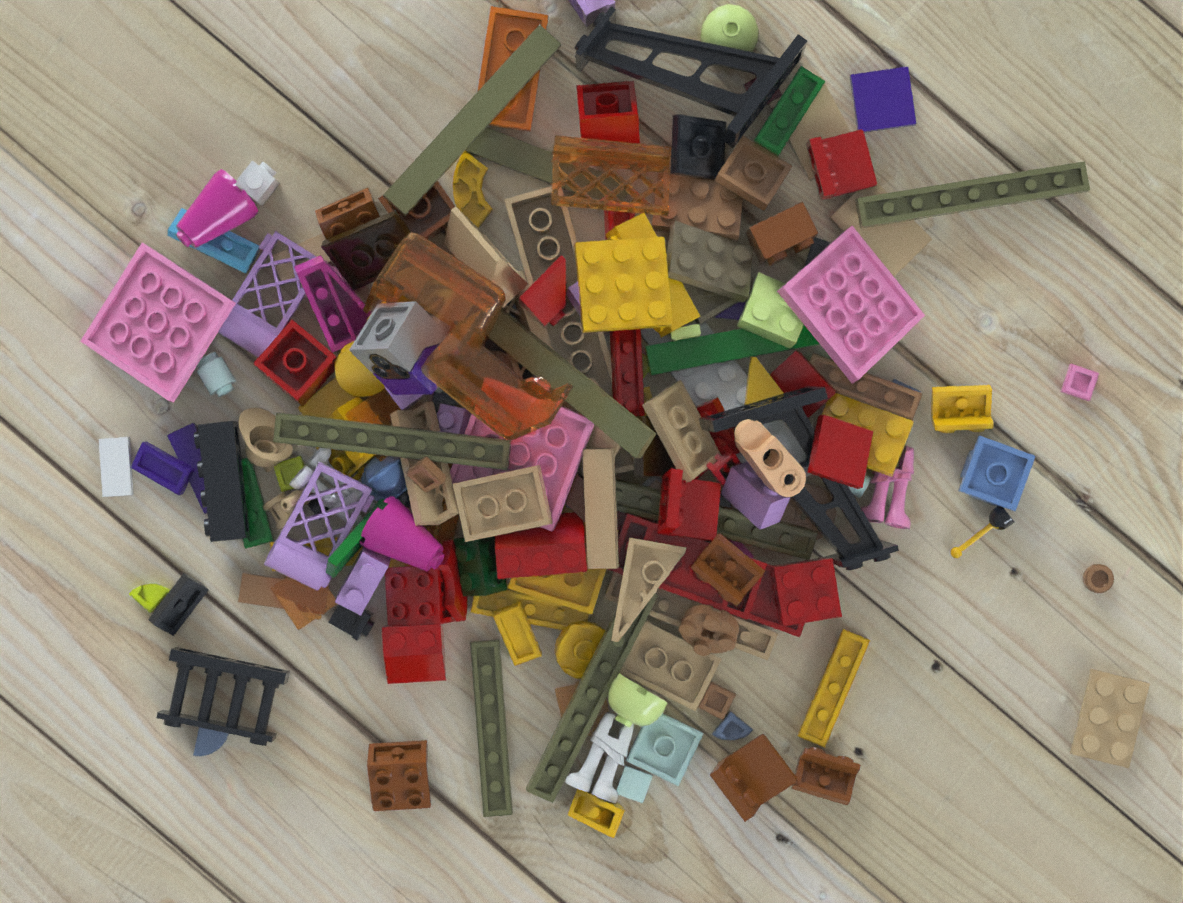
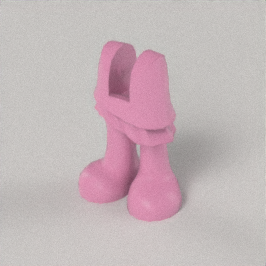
[861,446,914,529]

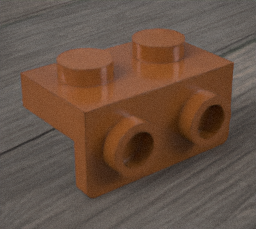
[691,533,765,606]
[791,747,861,805]

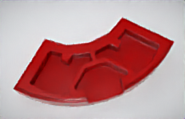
[439,540,468,622]

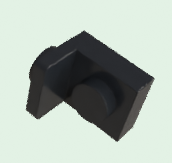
[328,604,375,641]

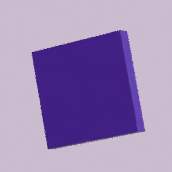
[850,67,917,133]

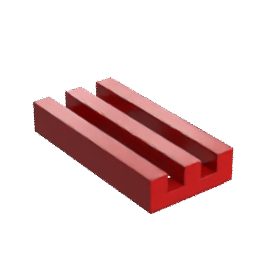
[706,445,742,489]

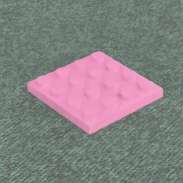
[777,226,925,384]
[80,243,236,403]
[450,376,594,532]

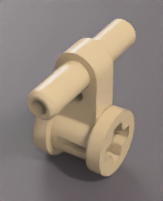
[262,488,314,531]

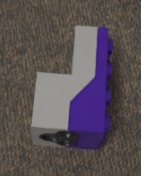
[349,278,487,395]

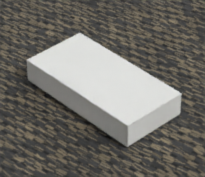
[99,437,134,497]

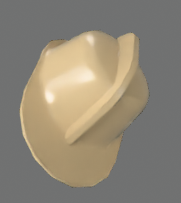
[238,408,293,472]

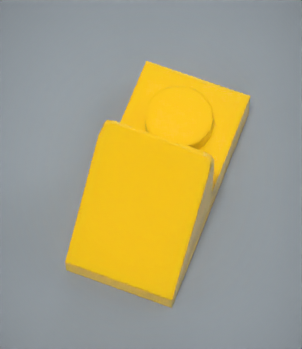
[567,789,625,838]

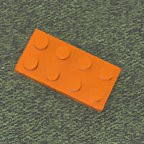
[477,6,549,132]

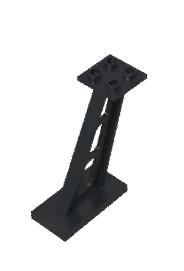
[575,6,807,148]
[699,386,899,570]

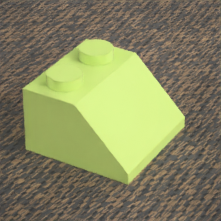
[737,272,804,349]

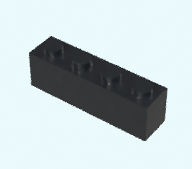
[194,421,250,542]

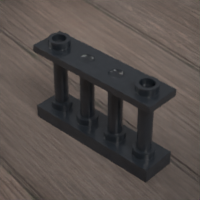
[156,647,290,746]

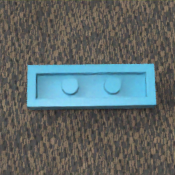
[167,208,260,274]

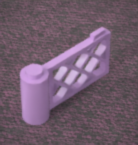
[218,231,316,357]
[264,462,374,591]

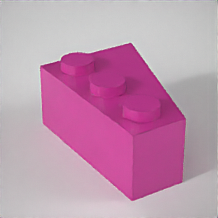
[294,255,372,353]

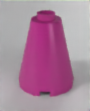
[176,169,259,248]
[360,496,444,571]

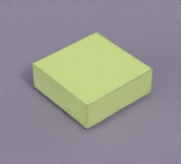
[670,324,701,341]

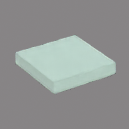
[626,713,704,786]

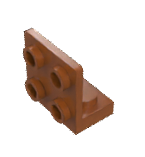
[315,188,380,240]
[710,734,797,822]
[367,740,431,811]

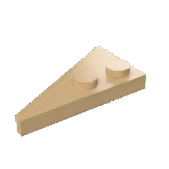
[611,537,686,642]

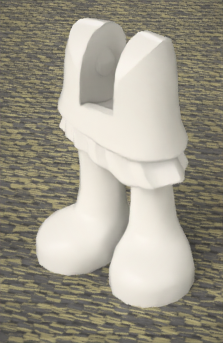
[289,448,376,527]
[565,712,634,803]

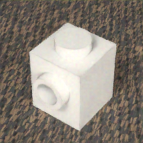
[235,160,280,206]

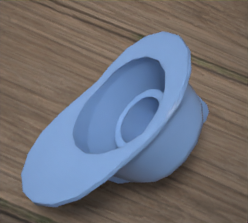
[361,455,407,501]

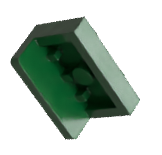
[454,536,507,596]

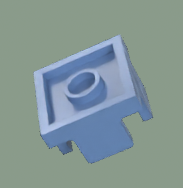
[958,436,1036,511]

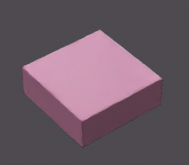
[1060,364,1099,401]

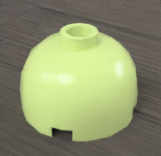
[700,4,759,52]
[608,673,668,728]

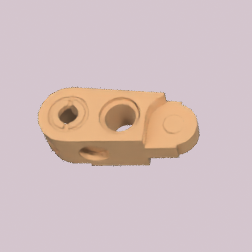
[734,419,806,497]

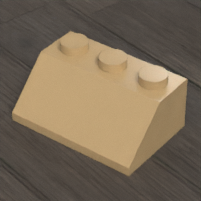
[444,206,528,308]

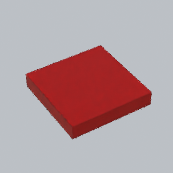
[769,349,837,418]
[807,414,873,489]

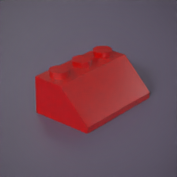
[495,512,588,579]

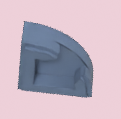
[712,711,753,740]
[193,727,229,756]

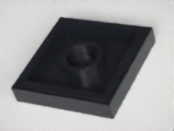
[670,114,726,180]

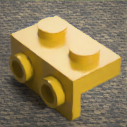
[931,385,994,433]

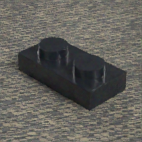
[148,573,209,636]

